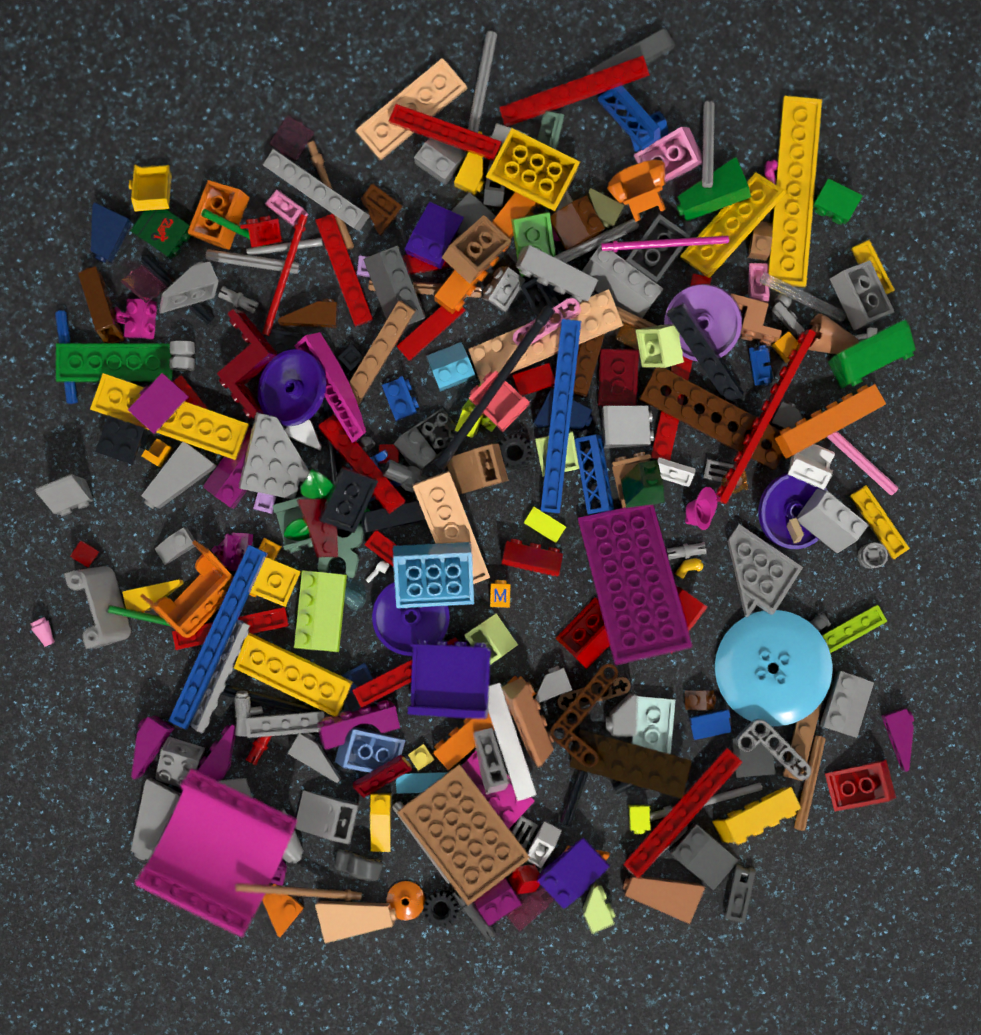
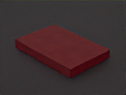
[598,349,639,406]

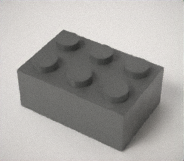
[626,214,691,284]

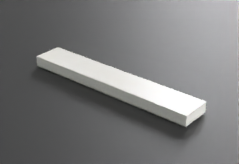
[488,683,536,801]

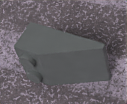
[669,822,739,890]

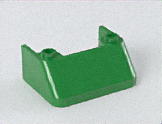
[828,319,916,389]

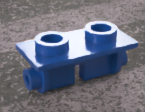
[749,345,774,386]

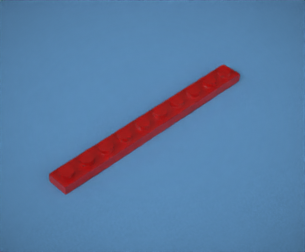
[651,273,712,461]
[716,329,816,504]

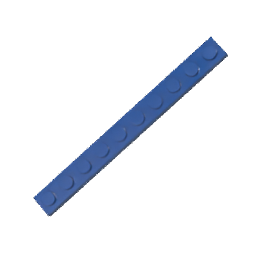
[541,319,581,513]
[169,545,268,729]

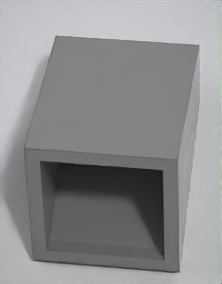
[601,406,654,449]

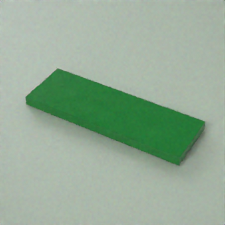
[56,343,173,382]

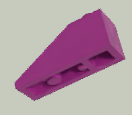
[881,708,914,772]

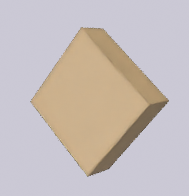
[787,518,804,543]

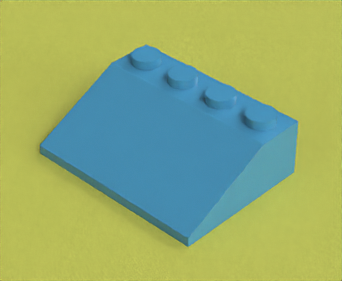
[393,542,474,608]

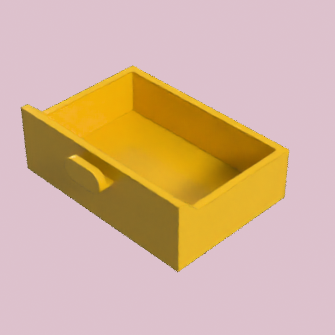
[129,165,171,211]

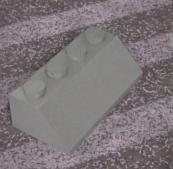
[516,245,598,303]
[582,245,663,318]

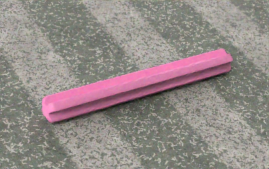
[827,431,898,495]

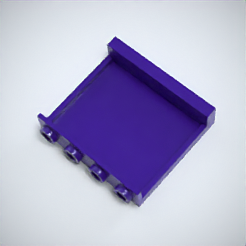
[408,640,491,719]

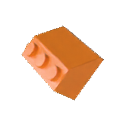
[188,180,250,250]

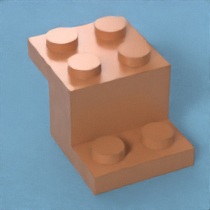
[730,294,782,346]

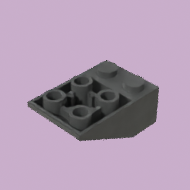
[394,408,457,470]

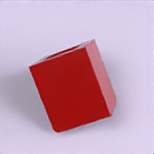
[508,864,540,894]

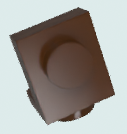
[685,690,716,710]

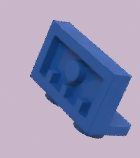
[382,376,419,421]

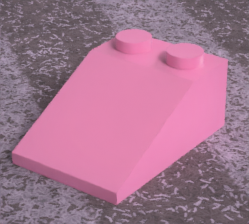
[634,127,703,182]

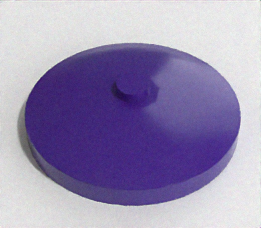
[258,349,326,426]
[758,473,829,549]
[372,582,450,656]

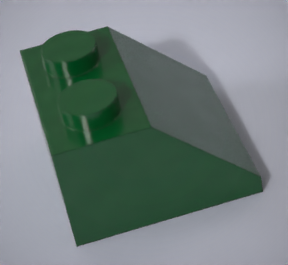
[621,460,665,508]

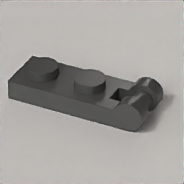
[725,864,756,923]

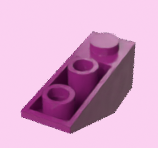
[197,723,236,781]

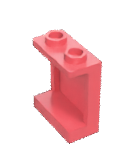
[469,370,530,432]

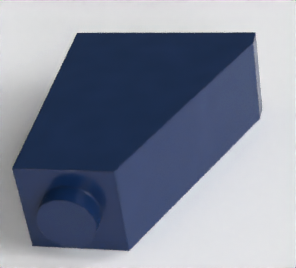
[91,202,132,263]
[533,389,593,429]

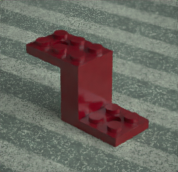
[217,309,278,418]

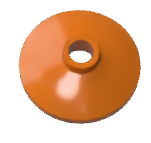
[386,881,425,920]

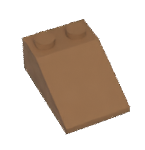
[442,215,511,284]

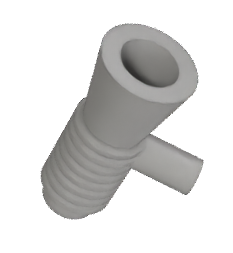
[235,691,263,736]

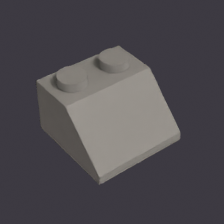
[414,138,467,185]

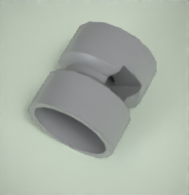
[169,341,195,371]
[857,543,888,569]

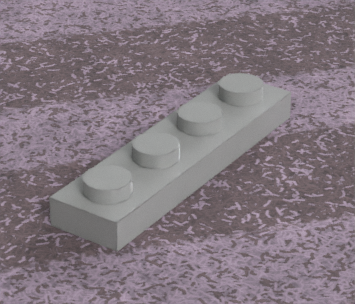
[246,711,324,738]

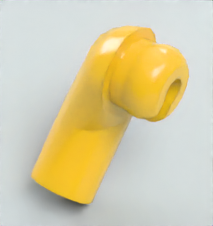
[675,558,704,579]

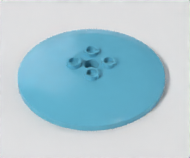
[715,610,832,726]

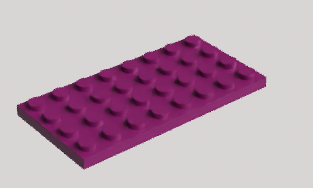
[578,504,692,665]

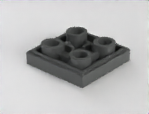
[452,192,496,236]
[732,737,775,778]

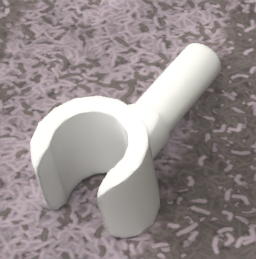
[855,328,878,340]
[366,561,390,583]

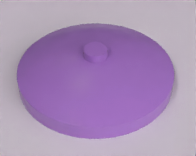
[664,284,742,361]

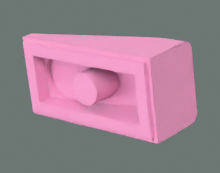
[265,190,308,226]
[748,263,769,303]

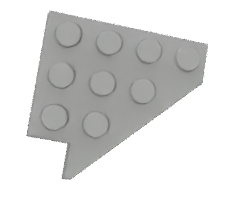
[238,413,309,499]
[727,524,803,617]

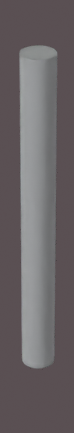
[247,238,323,256]

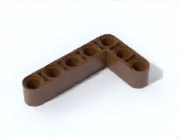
[550,664,619,767]

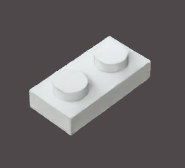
[658,458,695,487]

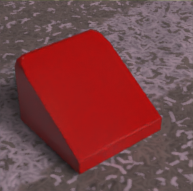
[70,541,99,568]

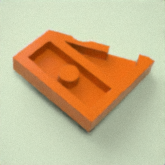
[262,884,304,937]

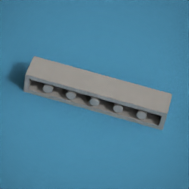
[263,149,370,231]

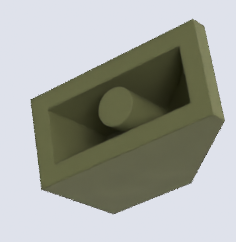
[588,188,624,229]

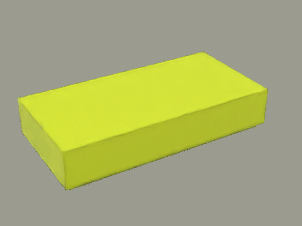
[524,507,566,543]

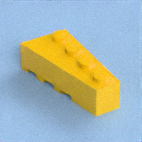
[712,787,801,845]

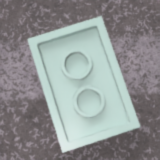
[632,696,675,754]

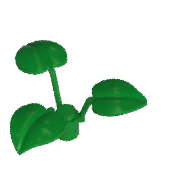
[284,470,371,541]

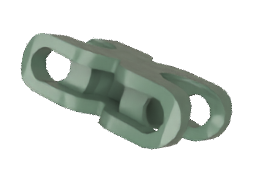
[318,522,364,578]

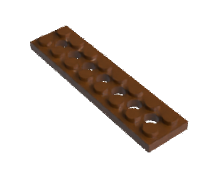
[639,367,783,470]

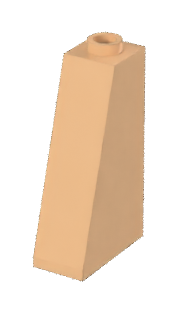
[315,901,397,943]

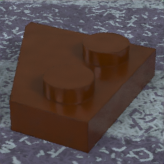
[361,184,403,236]

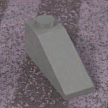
[473,728,509,794]
[287,733,341,783]

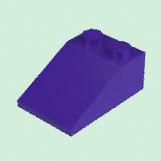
[405,202,464,269]
[537,837,610,909]

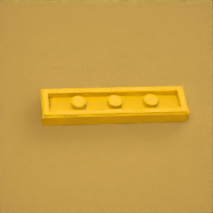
[849,485,910,560]

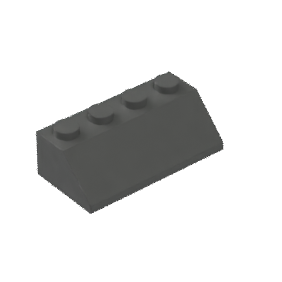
[363,246,426,325]

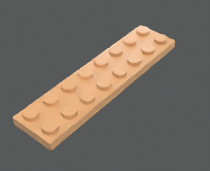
[468,289,624,384]

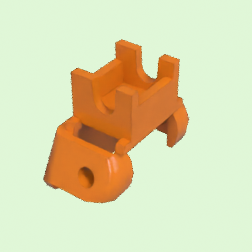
[607,160,666,222]

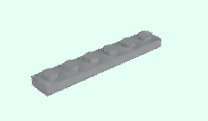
[190,620,250,733]

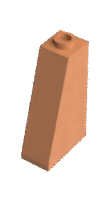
[622,875,705,924]

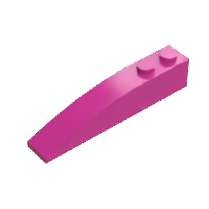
[295,332,366,443]

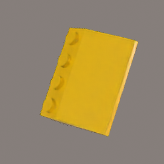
[486,128,580,211]

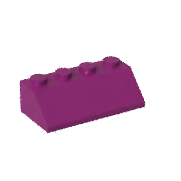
[203,426,252,509]

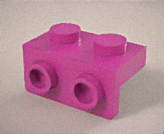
[124,298,157,339]

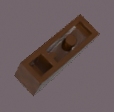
[278,299,338,328]

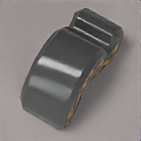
[333,849,383,881]

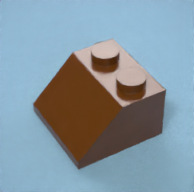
[550,196,605,250]

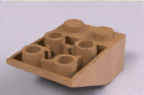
[447,444,509,495]

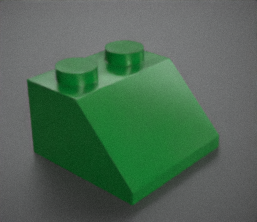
[813,179,863,225]

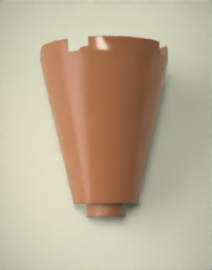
[808,313,859,354]

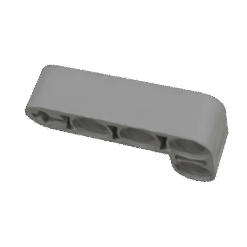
[735,719,811,780]

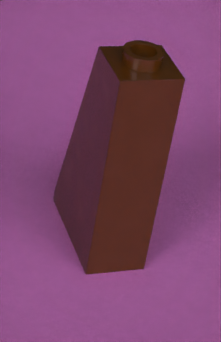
[78,266,125,343]

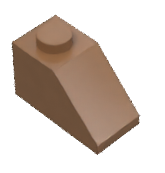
[747,221,773,261]

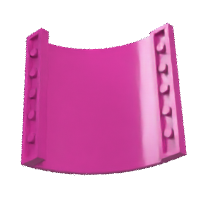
[135,769,298,937]

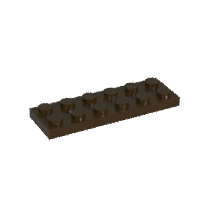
[570,729,692,798]

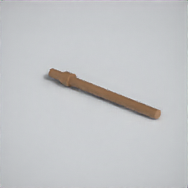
[308,141,354,249]

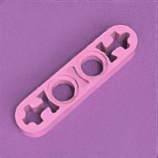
[513,298,581,346]

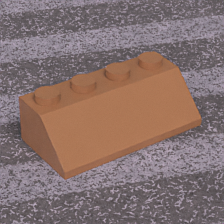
[501,678,554,767]

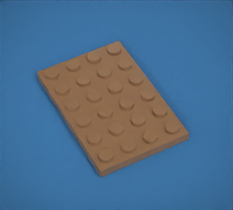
[397,764,530,905]

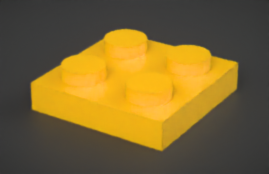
[250,557,301,607]

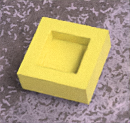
[408,744,435,771]

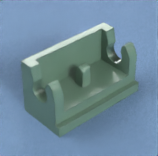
[537,111,564,150]

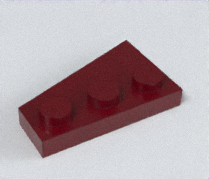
[296,499,338,558]

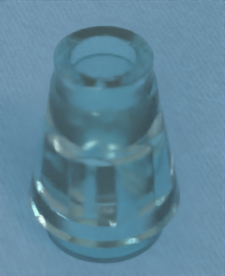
[344,588,366,612]

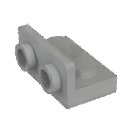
[482,266,525,312]

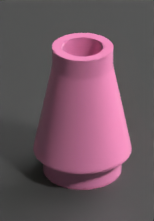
[30,617,55,647]

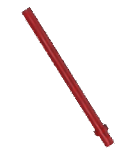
[262,214,308,336]

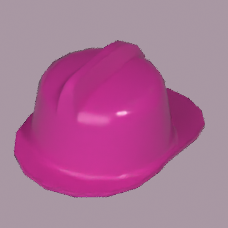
[685,487,717,530]

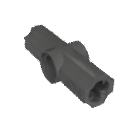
[382,460,430,492]

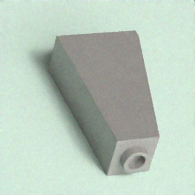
[141,442,217,509]
[131,778,181,860]

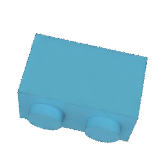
[426,342,475,391]

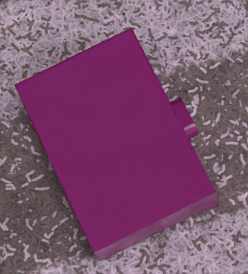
[128,373,189,434]

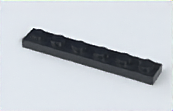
[666,303,744,402]

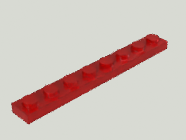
[499,55,649,127]
[623,748,743,879]

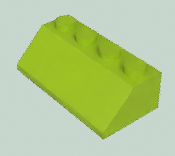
[294,571,347,652]

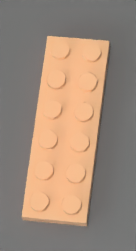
[356,58,467,160]
[413,471,490,584]

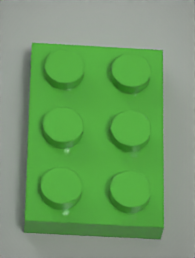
[511,212,556,277]

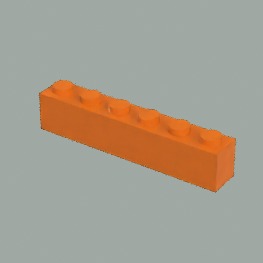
[775,384,886,459]
[433,676,536,771]

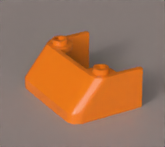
[140,540,234,638]

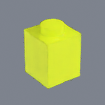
[455,406,484,438]
[629,804,650,834]

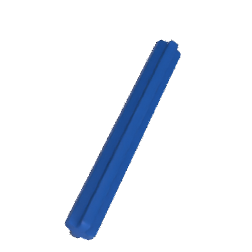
[55,310,78,404]

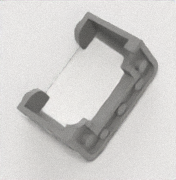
[64,566,131,649]

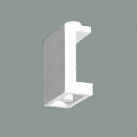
[788,444,835,489]

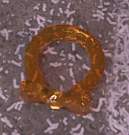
[721,471,748,494]

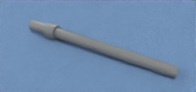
[650,782,762,821]

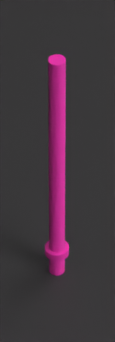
[601,236,729,252]

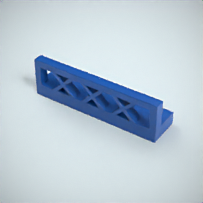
[598,85,661,150]
[574,435,614,514]

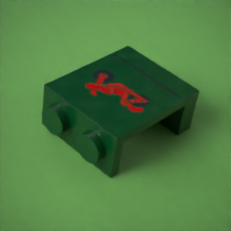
[130,209,192,260]

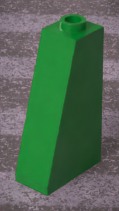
[676,157,751,222]

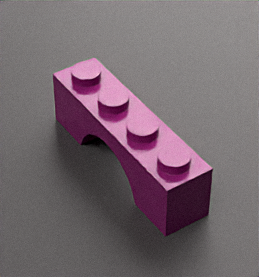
[317,701,400,749]

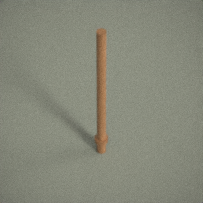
[235,883,362,901]

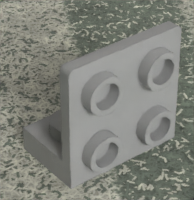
[155,737,205,787]

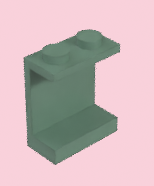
[272,496,313,553]

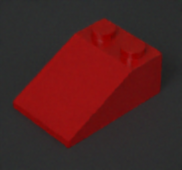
[825,760,896,812]

